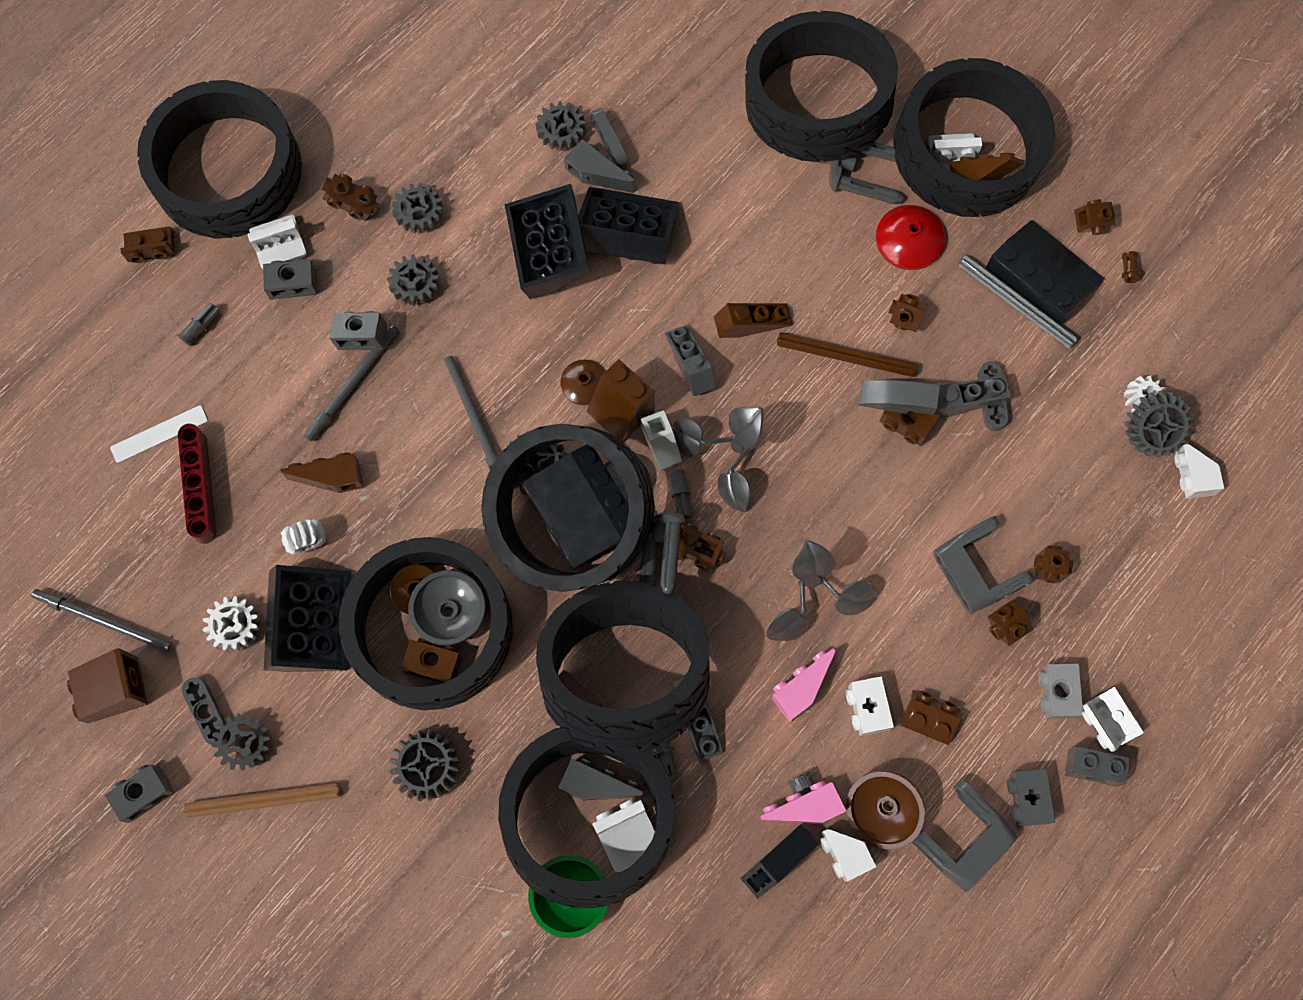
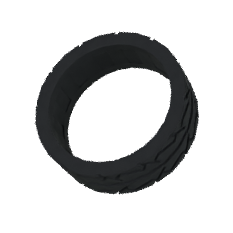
[745,11,898,162]
[893,58,1055,217]
[137,80,302,239]
[481,423,655,592]
[339,537,513,711]
[536,581,710,754]
[498,727,675,908]

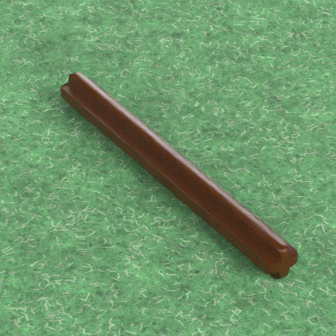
[777,332,918,377]

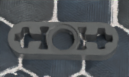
[590,108,628,168]
[978,361,1008,431]
[182,677,230,745]

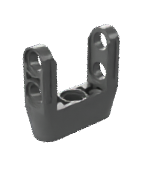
[933,516,1035,614]
[912,779,1018,892]

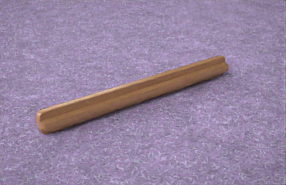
[183,783,340,818]

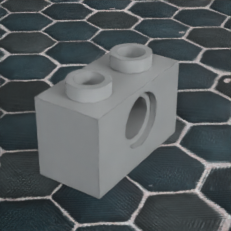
[1038,664,1083,719]

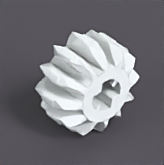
[1123,375,1167,413]
[281,519,326,554]

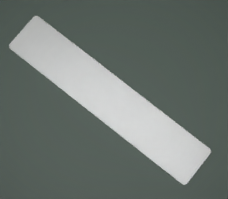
[110,405,207,463]

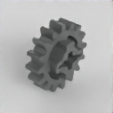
[536,101,586,151]
[392,183,443,233]
[387,254,440,306]
[211,713,270,771]

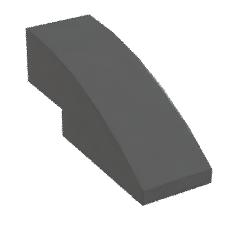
[858,380,940,415]

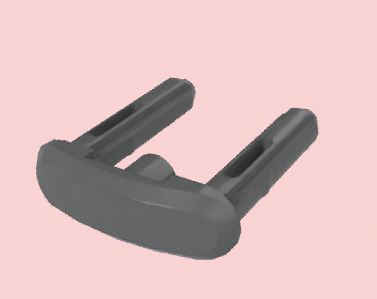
[829,142,904,204]
[639,511,685,594]

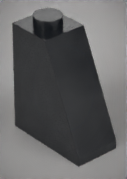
[740,824,819,899]

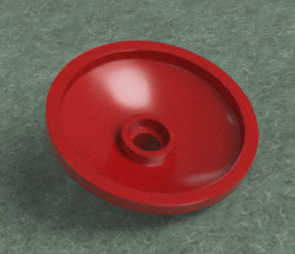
[875,205,946,270]

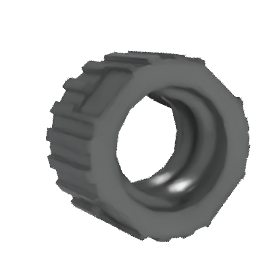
[788,772,815,794]

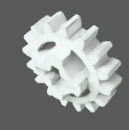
[203,596,260,652]

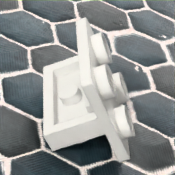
[928,133,982,170]
[247,215,307,269]

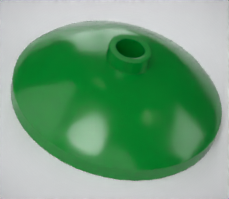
[528,855,608,939]

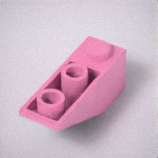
[771,649,835,722]
[759,780,846,824]

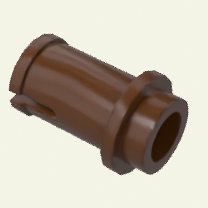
[1122,251,1141,283]

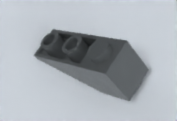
[564,139,635,193]
[665,325,716,396]
[935,375,1011,418]
[671,678,723,762]
[558,757,643,801]

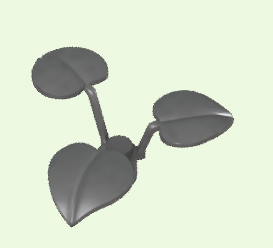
[673,407,763,512]
[766,540,878,641]

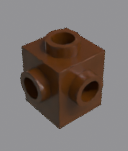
[1074,199,1116,235]
[888,294,928,333]
[1034,545,1073,583]
[988,600,1034,646]

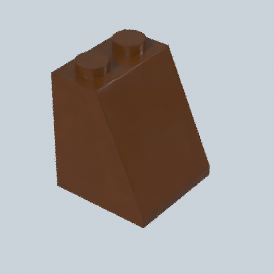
[587,359,655,442]
[67,648,148,724]

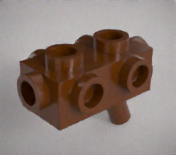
[322,173,379,221]
[678,523,726,571]

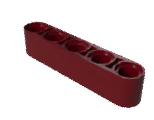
[177,423,216,544]

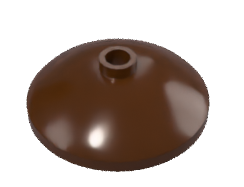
[846,770,926,850]

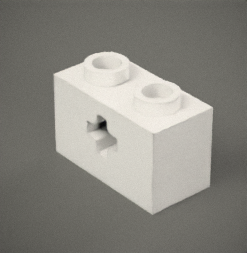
[846,676,894,736]

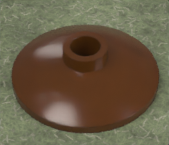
[560,359,606,405]
[390,565,434,614]

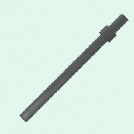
[304,324,399,442]
[444,356,499,469]
[31,589,172,652]

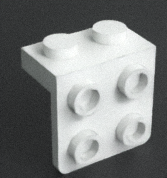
[1082,687,1144,752]
[593,798,655,872]

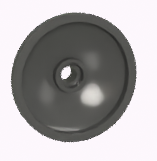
[408,570,485,646]

